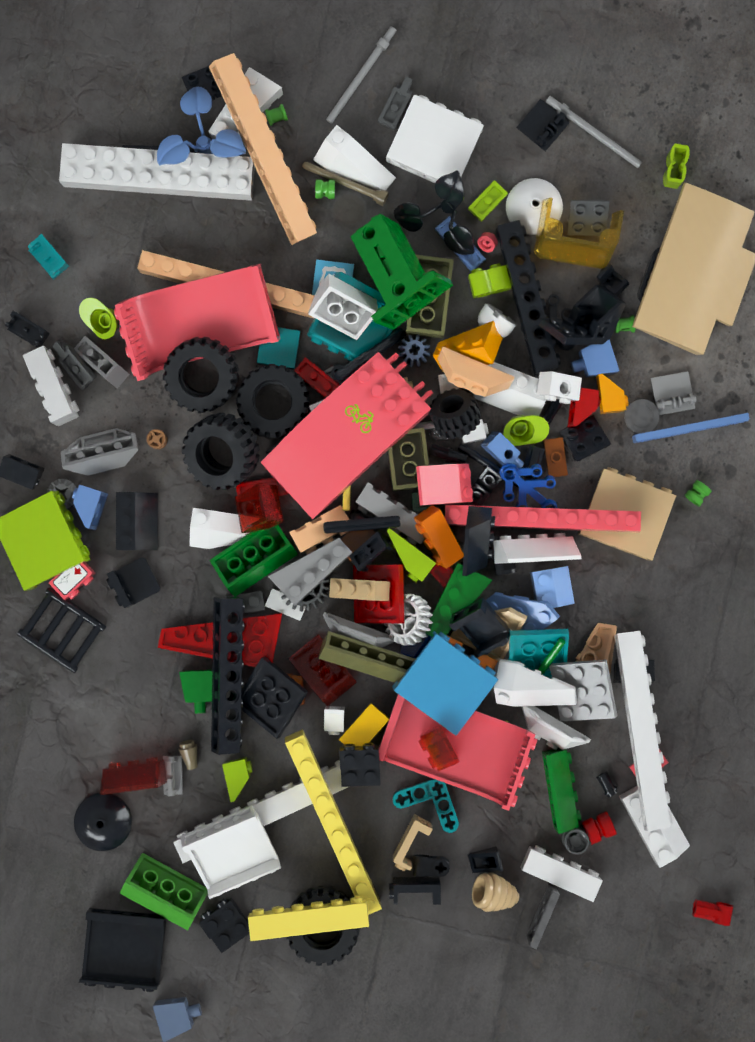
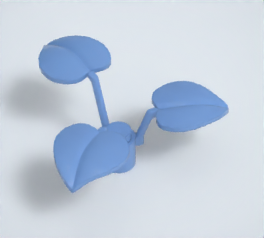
[157,87,246,166]

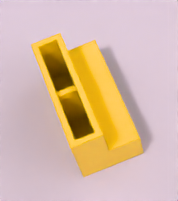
[339,703,389,746]

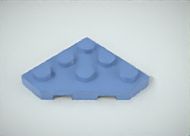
[486,592,560,630]

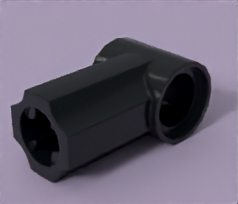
[520,445,545,480]

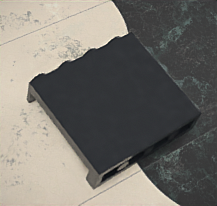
[79,908,166,992]

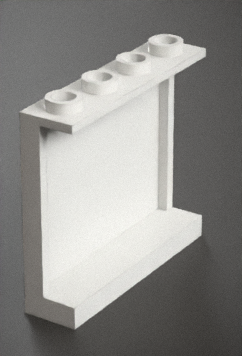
[386,95,484,183]
[180,805,281,899]

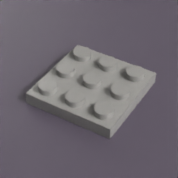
[550,659,618,721]

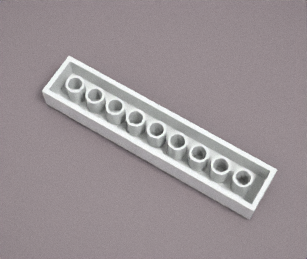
[59,143,255,201]

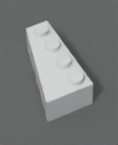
[209,67,283,139]
[23,346,80,426]

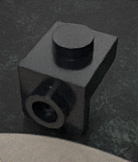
[597,264,630,297]

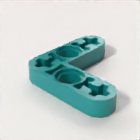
[392,779,459,833]

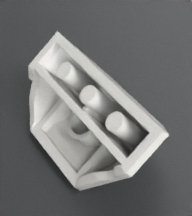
[521,706,591,750]

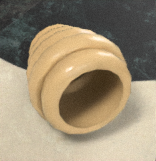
[472,872,519,912]

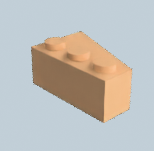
[289,505,349,555]

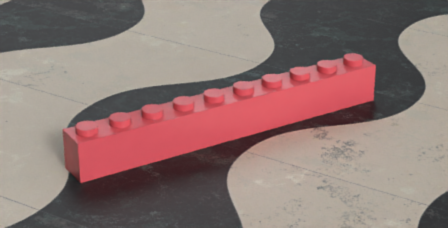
[445,505,641,533]

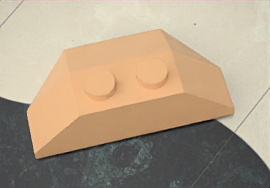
[437,347,514,397]

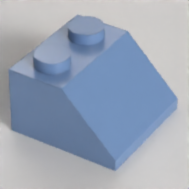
[72,485,108,530]

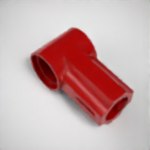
[692,899,734,926]

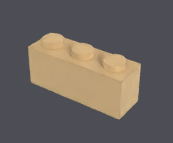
[329,578,390,601]

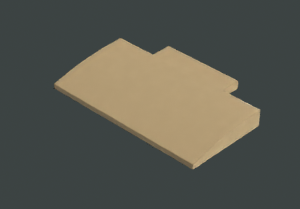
[632,183,755,355]

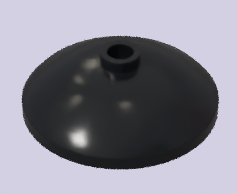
[74,793,132,851]

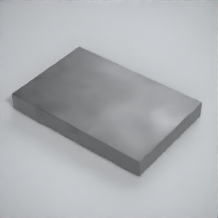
[526,884,560,949]

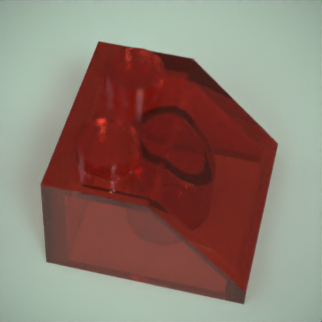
[235,483,283,533]
[418,724,460,771]

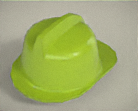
[79,297,119,339]
[503,415,549,446]

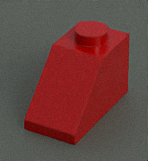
[567,388,601,427]

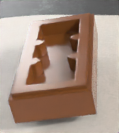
[543,437,568,477]

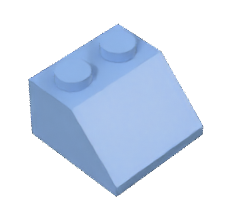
[530,566,575,608]

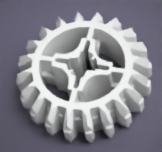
[384,593,433,646]

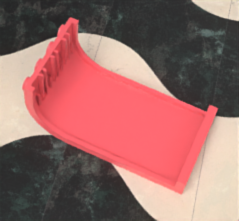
[114,264,281,381]
[379,694,538,811]

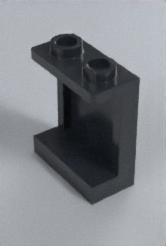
[449,598,511,657]
[389,877,441,905]

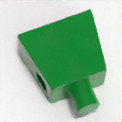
[179,670,212,714]

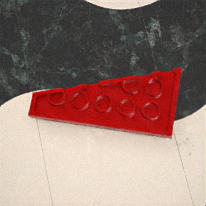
[158,613,283,667]

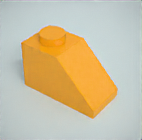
[596,374,629,414]

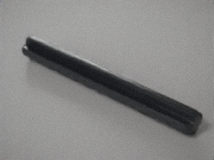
[334,328,406,382]

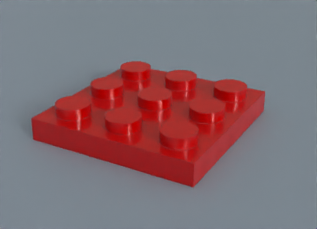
[353,564,404,623]

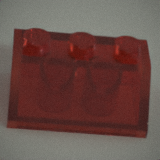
[100,757,167,795]

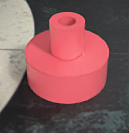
[477,232,498,253]

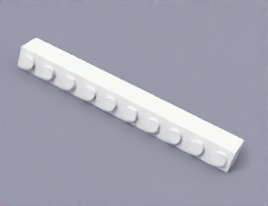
[614,631,673,831]
[173,760,348,863]

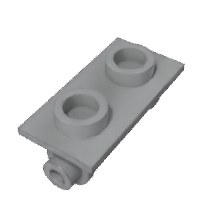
[163,756,183,796]

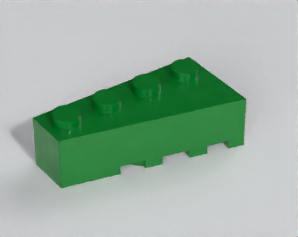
[425,563,492,637]

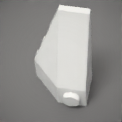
[494,659,577,707]

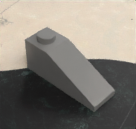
[74,336,130,388]

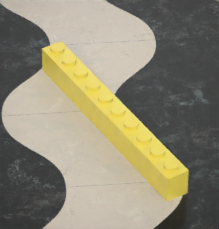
[285,729,382,915]

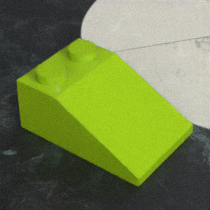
[387,528,436,583]

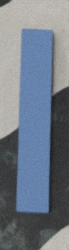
[632,413,749,444]

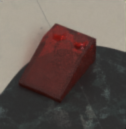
[288,635,357,707]

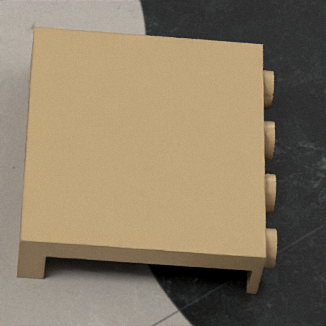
[578,467,676,561]

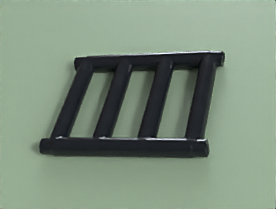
[17,588,106,673]

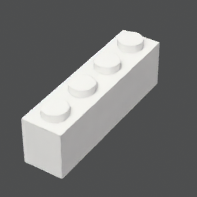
[520,845,603,902]

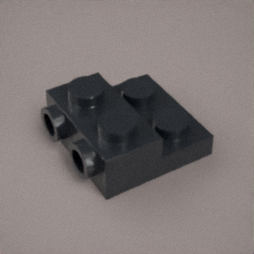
[339,743,381,787]
[199,898,250,953]

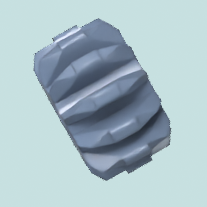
[398,335,430,367]

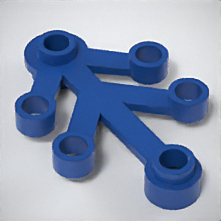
[499,463,557,508]

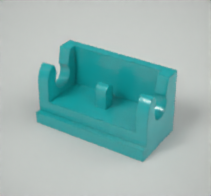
[28,234,69,280]

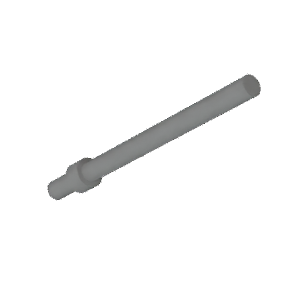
[326,26,397,124]
[546,96,642,168]

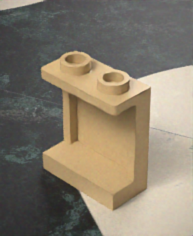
[393,814,433,871]

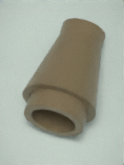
[178,740,198,770]

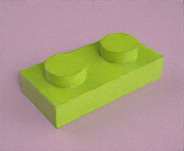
[468,180,508,222]

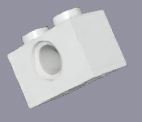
[537,371,582,404]

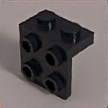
[106,558,161,608]

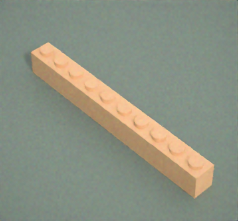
[209,53,317,245]
[137,250,315,319]

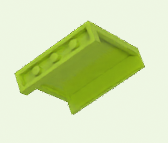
[0,491,90,591]

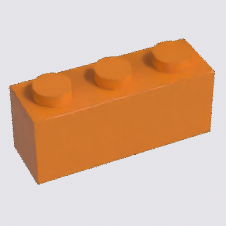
[414,505,464,569]

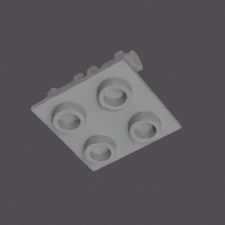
[651,371,696,415]

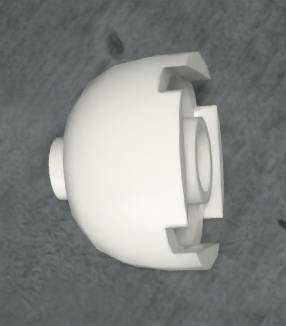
[478,303,517,338]

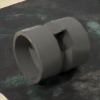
[561,827,589,855]

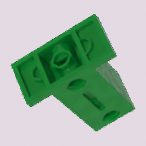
[350,214,453,330]

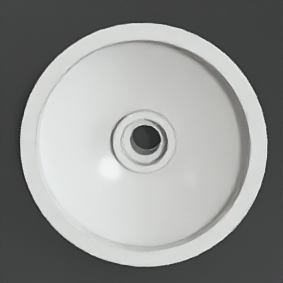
[506,178,563,235]

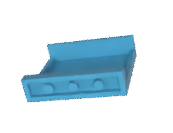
[392,631,498,736]

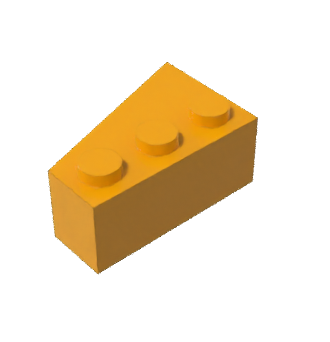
[433,321,503,372]

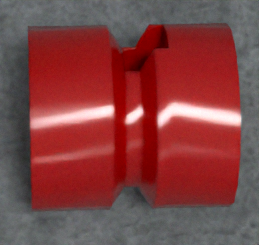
[581,811,617,845]

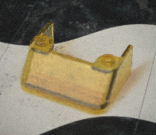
[534,198,624,269]

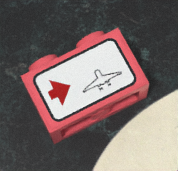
[49,562,95,600]

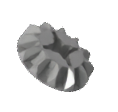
[47,479,76,508]

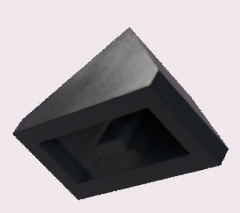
[468,847,503,873]

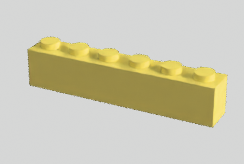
[248,897,369,941]

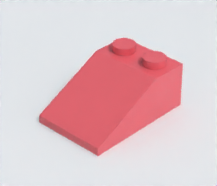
[416,464,473,506]

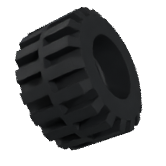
[429,388,481,439]

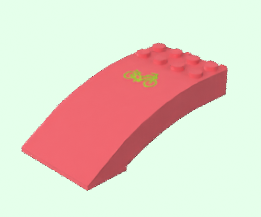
[261,352,433,520]

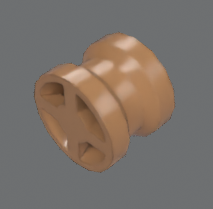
[147,429,168,449]

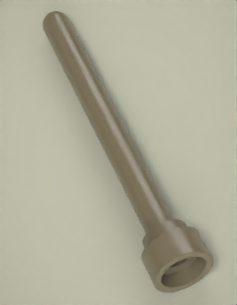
[302,162,389,206]

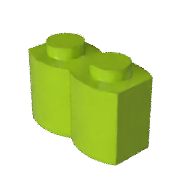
[663,143,690,189]
[468,263,511,299]

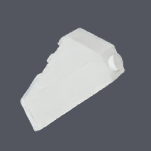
[313,125,396,191]
[189,508,269,549]

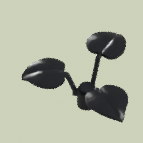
[394,170,475,255]

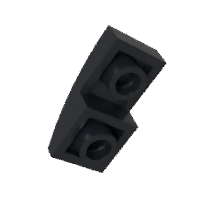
[471,464,502,506]

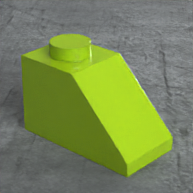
[222,757,253,802]

